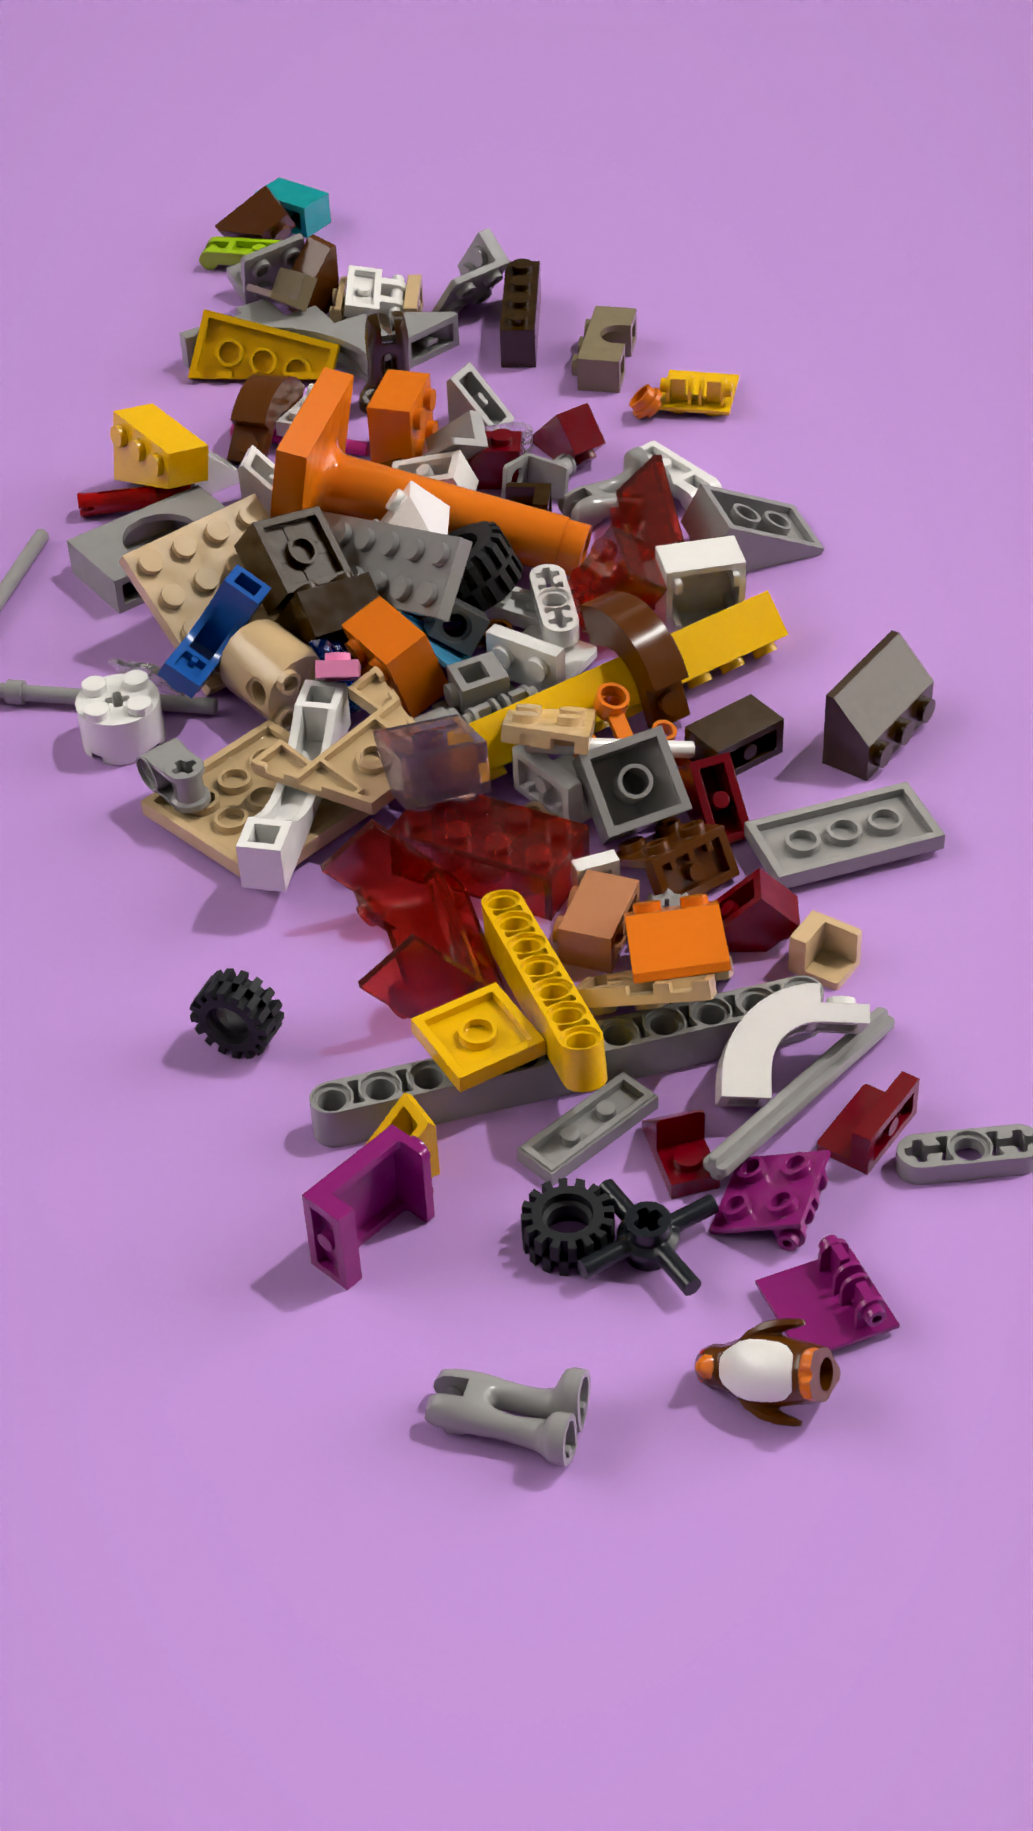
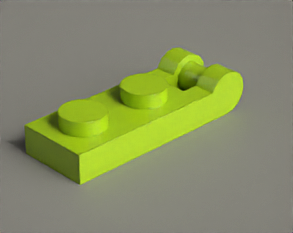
[199,236,281,270]

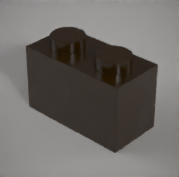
[685,694,784,776]

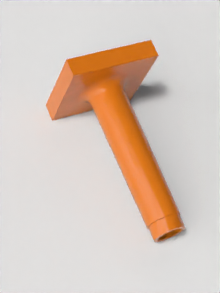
[270,367,593,578]

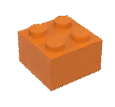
[367,369,438,463]
[341,596,448,718]

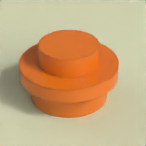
[629,384,662,419]

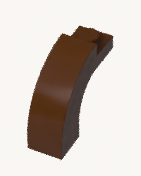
[227,372,305,466]
[580,590,691,729]

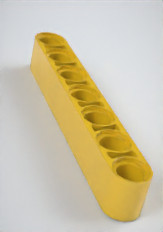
[481,889,608,1092]

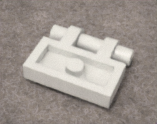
[344,265,406,323]

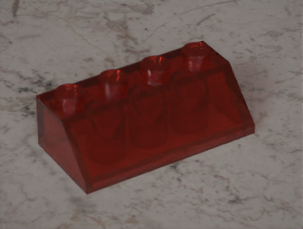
[609,455,684,610]

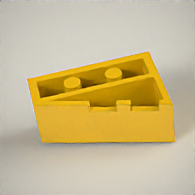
[110,403,209,489]

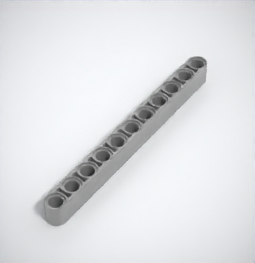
[309,975,824,1147]

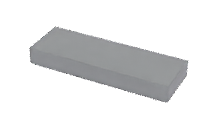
[517,1071,658,1186]

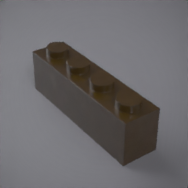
[500,258,541,368]

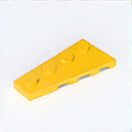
[188,309,341,380]

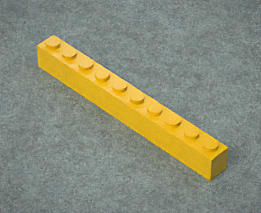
[421,590,789,800]

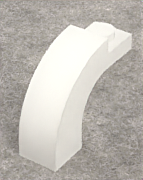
[715,983,870,1108]

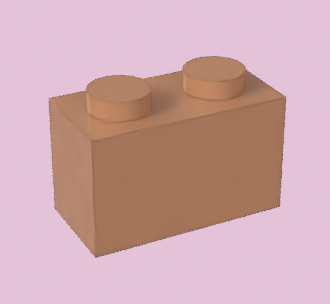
[552,869,640,973]

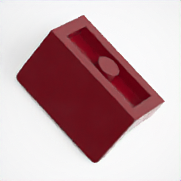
[817,1071,920,1175]

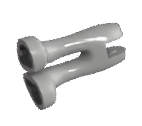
[558,446,674,527]
[425,1367,590,1466]

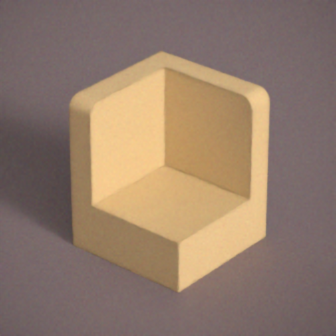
[788,910,862,990]

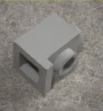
[443,651,510,715]

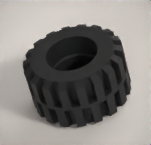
[448,521,523,622]

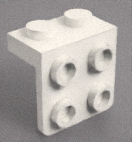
[486,624,597,691]

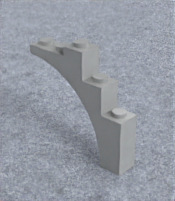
[179,298,392,383]

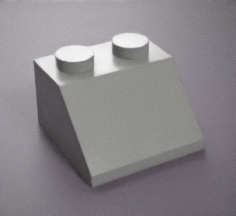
[572,725,693,845]

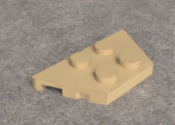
[501,704,596,755]

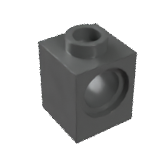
[422,598,490,657]

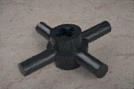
[576,1179,719,1296]

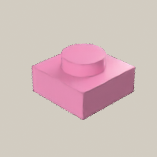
[315,652,361,682]

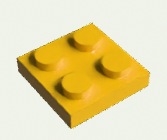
[411,982,546,1092]

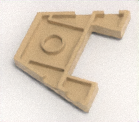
[251,666,437,815]
[576,955,734,1015]

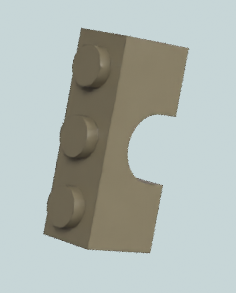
[572,306,637,393]

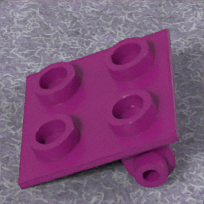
[709,1150,831,1251]
[755,1235,900,1351]

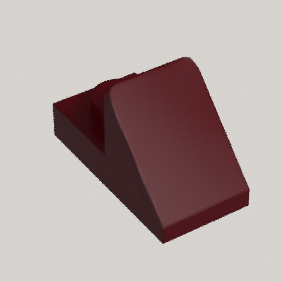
[642,1110,720,1199]

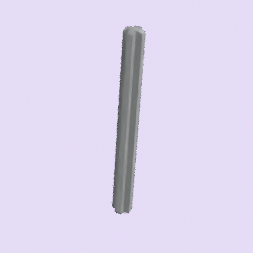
[703,1007,895,1180]

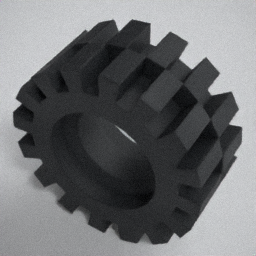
[189,968,284,1059]
[521,1178,615,1276]

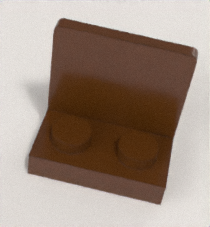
[616,818,740,895]

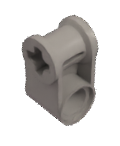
[136,738,211,813]

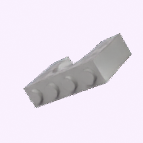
[67,485,225,614]

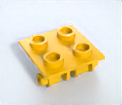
[659,370,739,416]

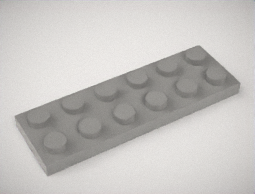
[322,511,473,622]

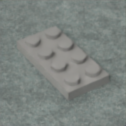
[744,782,945,889]

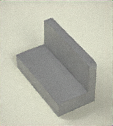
[420,410,488,460]

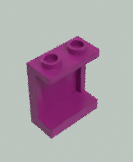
[302,1124,435,1290]

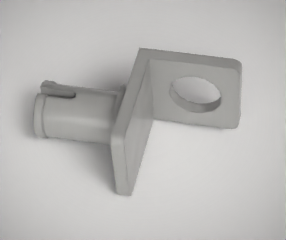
[501,452,576,501]

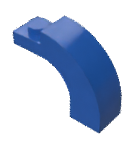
[157,564,271,699]

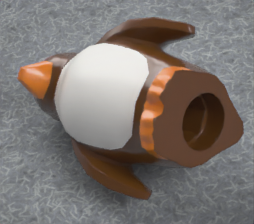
[694,1318,841,1427]

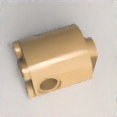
[219,619,325,731]

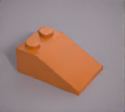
[624,894,732,984]

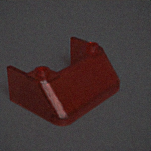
[320,819,505,1019]

